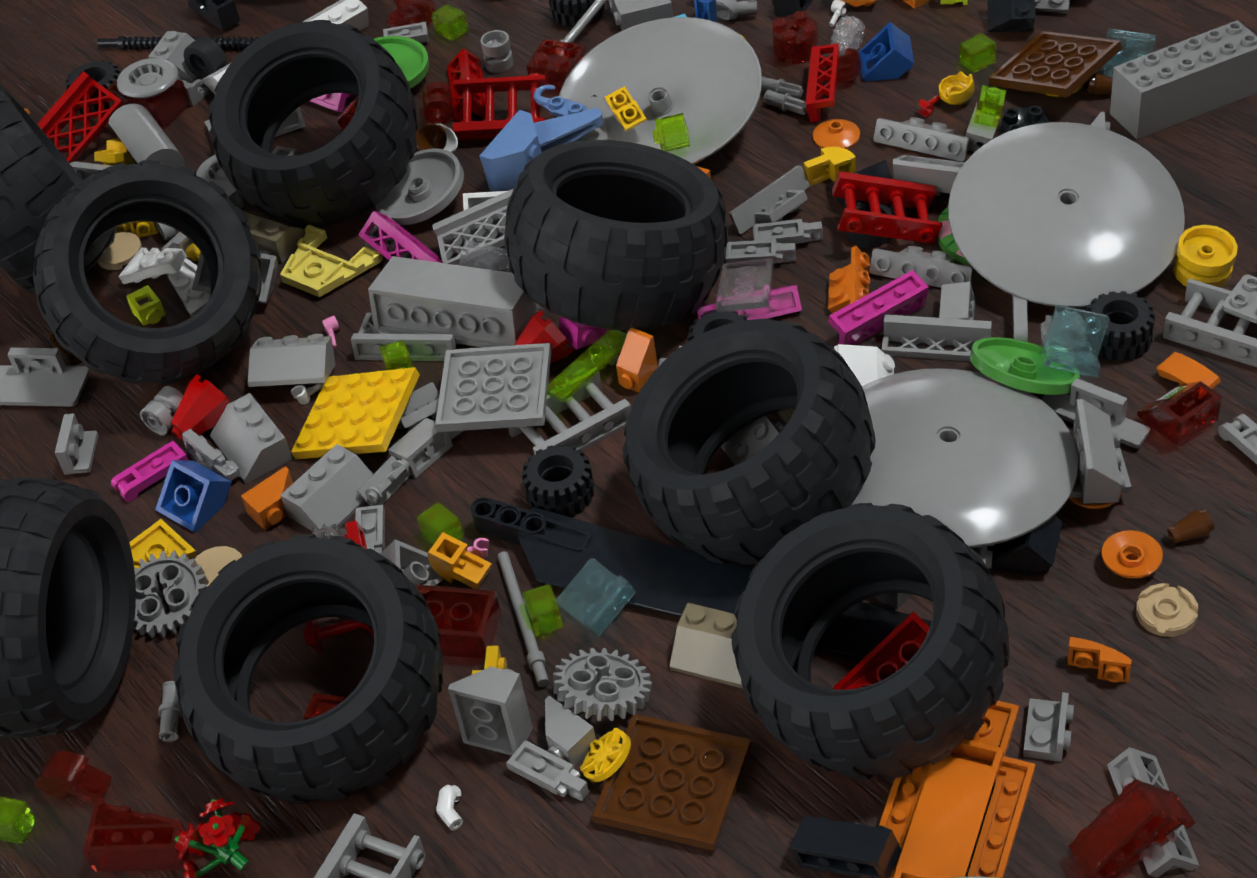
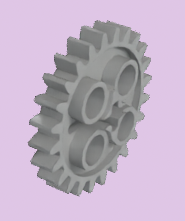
[134,551,209,638]
[552,648,652,721]

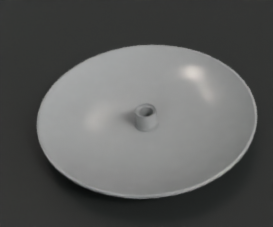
[556,17,762,164]
[948,122,1185,307]
[852,368,1078,548]

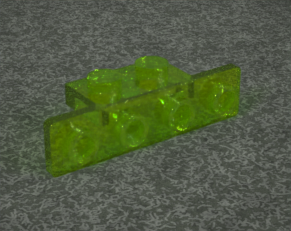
[547,329,627,402]

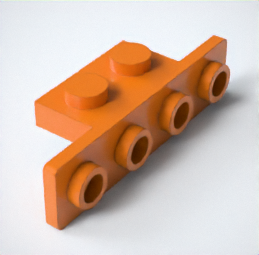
[828,246,871,314]

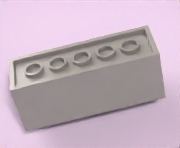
[1110,20,1257,139]
[368,256,537,347]

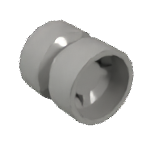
[480,30,514,73]
[140,386,184,435]

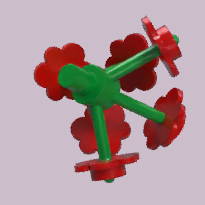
[174,798,261,878]

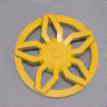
[580,728,631,782]

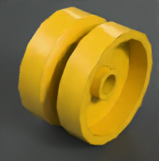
[1173,225,1238,288]

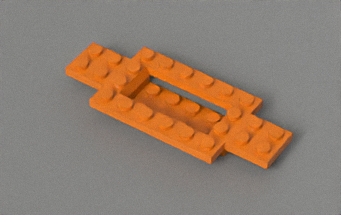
[879,701,1036,878]

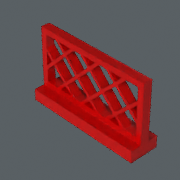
[38,71,125,163]

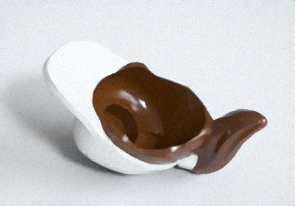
[416,124,458,153]

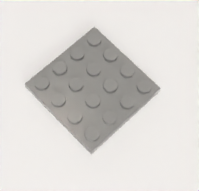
[435,343,551,432]

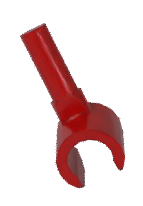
[918,94,941,117]

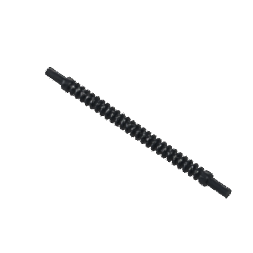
[97,36,259,50]

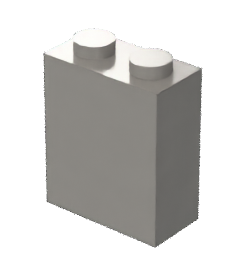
[608,0,673,31]

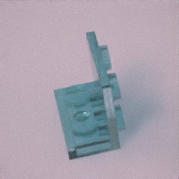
[1097,28,1156,78]
[1041,305,1110,378]
[556,558,636,637]

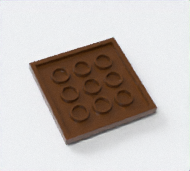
[988,31,1122,98]
[592,714,752,851]

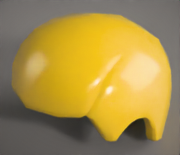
[938,71,975,105]

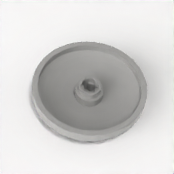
[375,148,464,225]

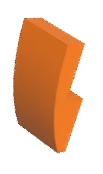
[1156,352,1221,398]
[1067,637,1132,683]

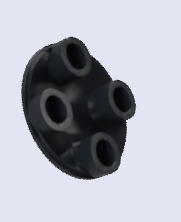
[1001,105,1049,133]

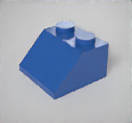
[858,22,914,82]
[155,460,232,532]

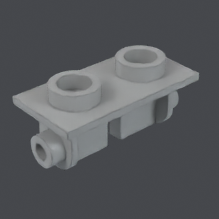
[357,455,410,506]

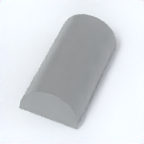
[108,104,185,168]

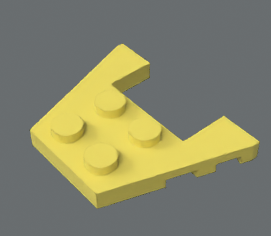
[280,224,383,297]

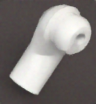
[436,785,463,831]

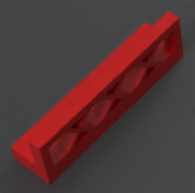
[806,43,840,123]
[447,48,485,122]

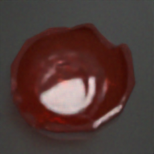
[826,48,862,83]

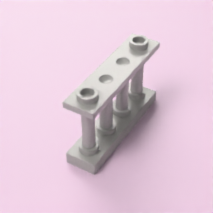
[1163,279,1257,367]
[508,369,631,455]
[314,813,425,878]

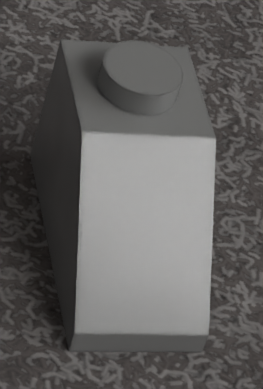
[545,696,596,766]

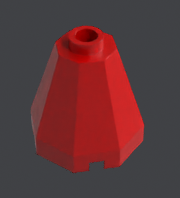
[514,310,574,364]
[171,374,230,441]

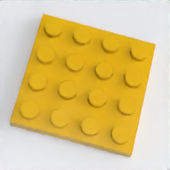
[291,367,420,460]

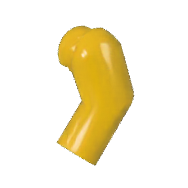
[186,243,200,261]

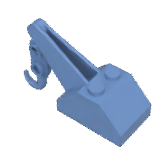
[480,85,604,192]

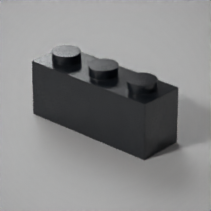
[789,816,902,878]

